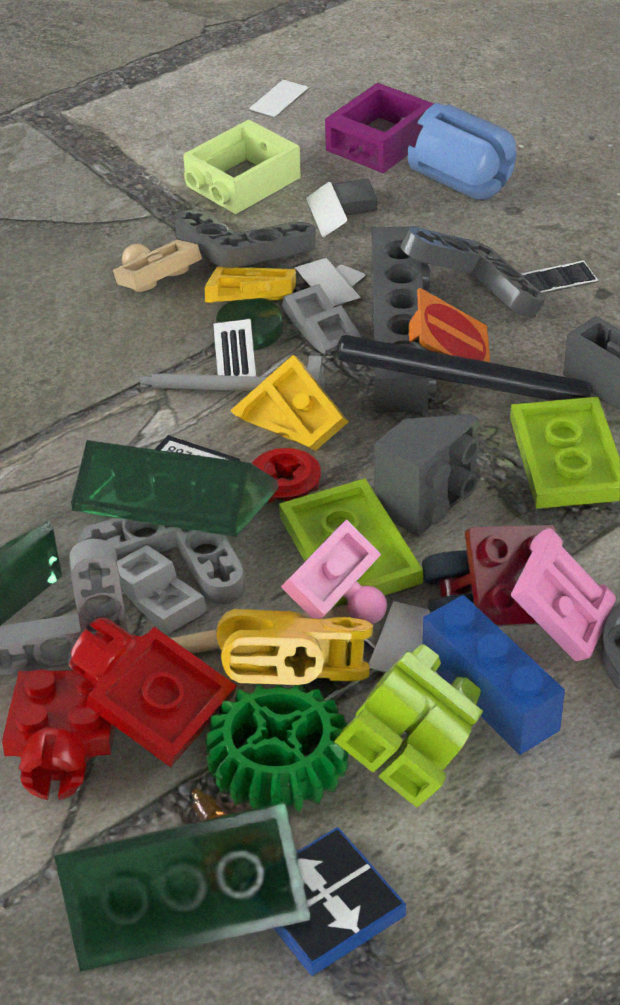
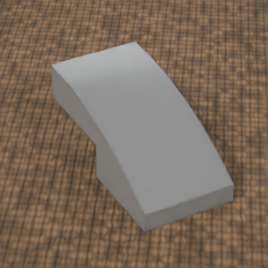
[282,284,362,355]
[117,545,208,635]

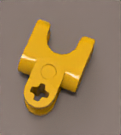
[215,609,373,685]

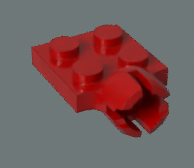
[69,617,237,767]
[2,669,115,800]

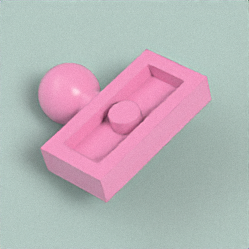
[281,519,387,625]

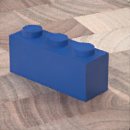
[422,595,565,755]

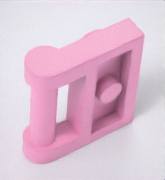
[511,528,616,662]

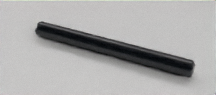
[337,335,591,401]

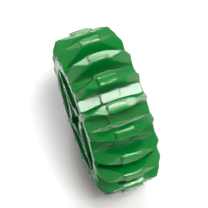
[205,684,349,816]

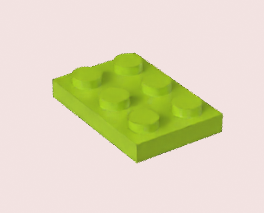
[510,397,620,509]
[279,478,423,607]

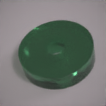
[216,298,283,350]

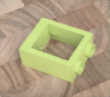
[183,119,301,214]

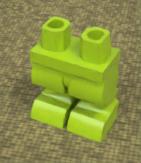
[334,644,483,808]

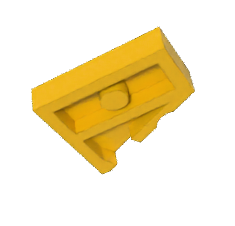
[205,267,296,303]
[231,355,348,451]

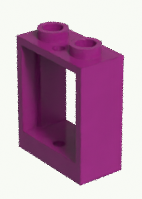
[325,82,434,173]

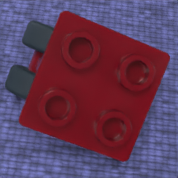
[422,525,557,627]

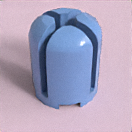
[408,103,517,200]

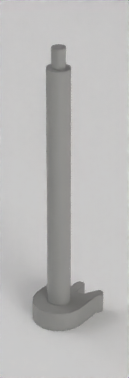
[140,355,326,391]

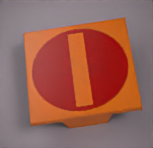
[409,288,491,363]

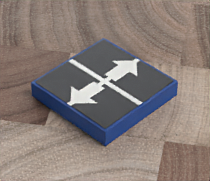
[245,827,406,976]

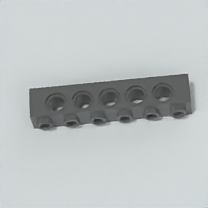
[371,226,437,413]

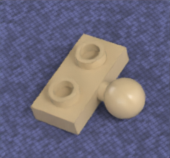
[113,240,202,292]

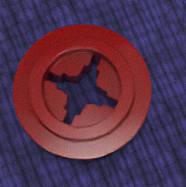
[248,448,321,504]

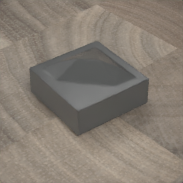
[332,179,377,215]

